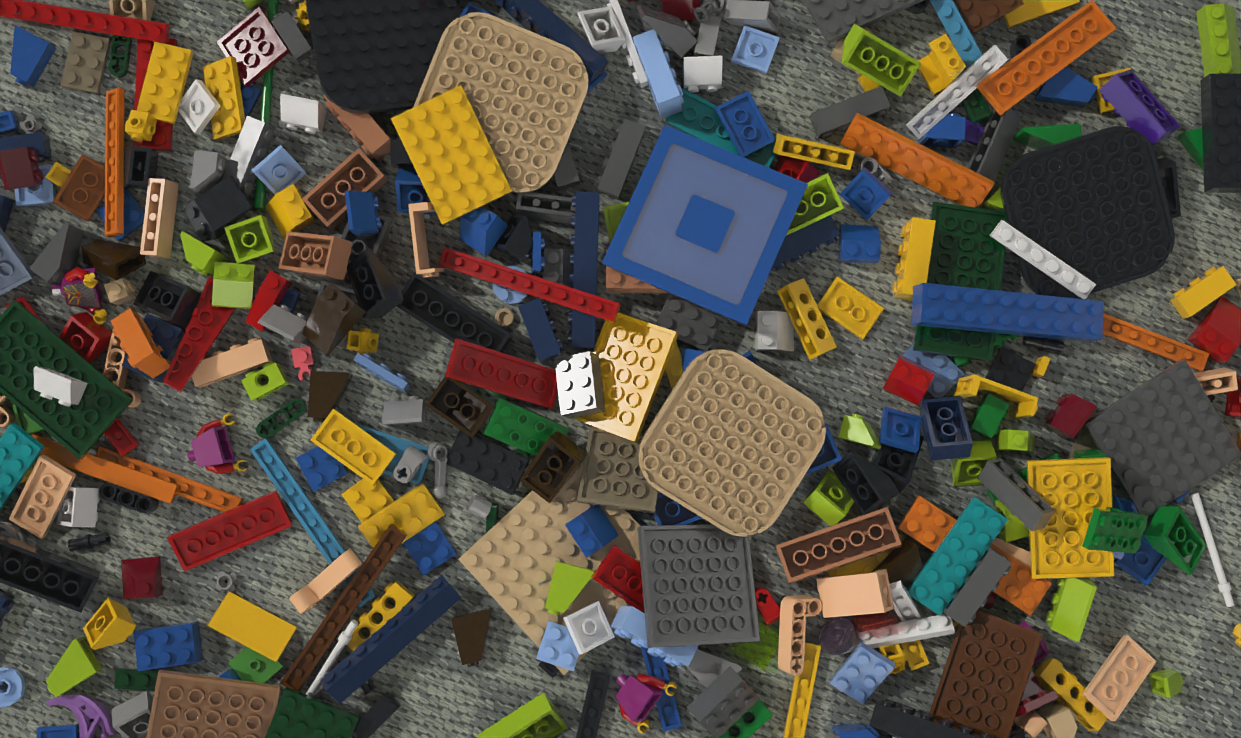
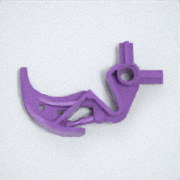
[46,694,116,738]

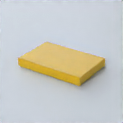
[817,276,884,340]

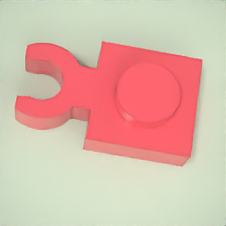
[291,346,315,381]

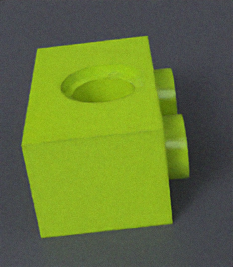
[241,361,290,402]

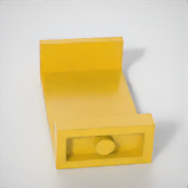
[918,34,966,96]
[954,374,1039,419]

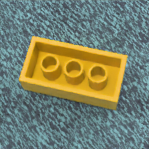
[892,217,936,301]

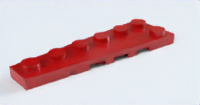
[163,277,236,393]

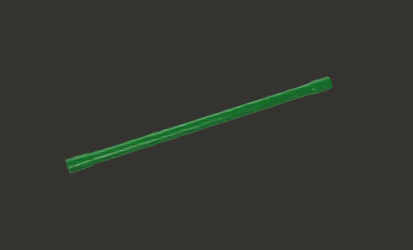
[253,0,279,210]

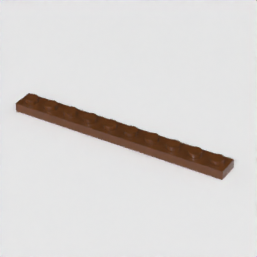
[280,524,407,692]

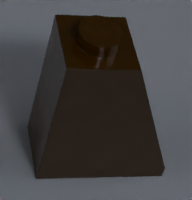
[81,239,146,281]
[308,371,353,422]
[871,538,923,587]
[451,608,492,667]

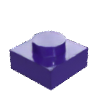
[964,120,985,146]

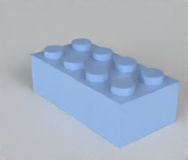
[633,29,684,119]
[610,606,699,668]

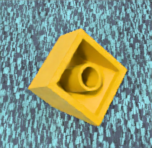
[265,184,317,239]
[83,598,136,650]

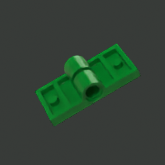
[483,398,570,456]
[1082,507,1148,554]

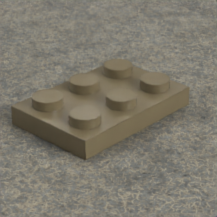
[60,32,112,94]

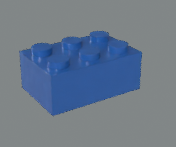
[133,621,203,671]

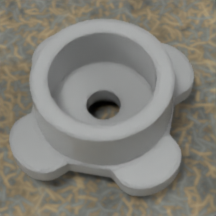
[19,115,42,134]
[216,571,237,592]

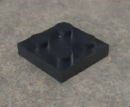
[985,347,1036,392]

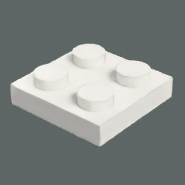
[178,79,221,134]
[563,601,615,655]

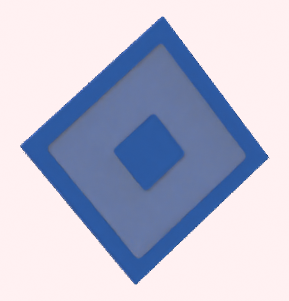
[602,125,808,326]

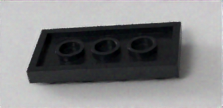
[446,430,530,495]

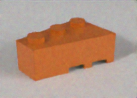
[111,308,171,379]

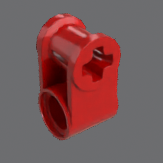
[755,587,780,626]

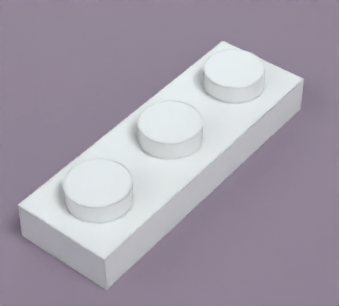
[890,580,923,622]

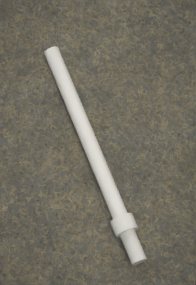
[1191,493,1235,607]
[306,620,358,697]

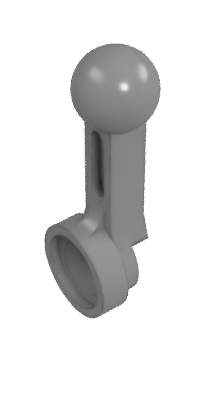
[428,442,448,499]

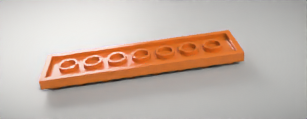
[976,0,1117,116]
[840,113,994,208]
[897,495,1052,616]

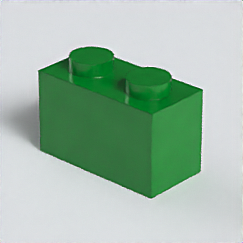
[968,393,1009,439]

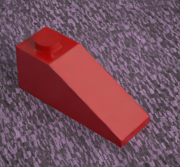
[245,270,292,332]

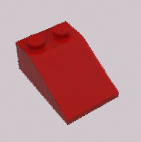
[1187,295,1241,363]

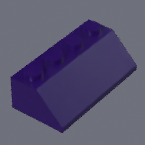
[1099,70,1181,146]

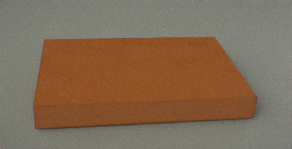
[52,154,105,223]

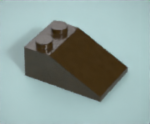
[302,282,366,356]
[425,377,495,438]
[520,430,588,504]

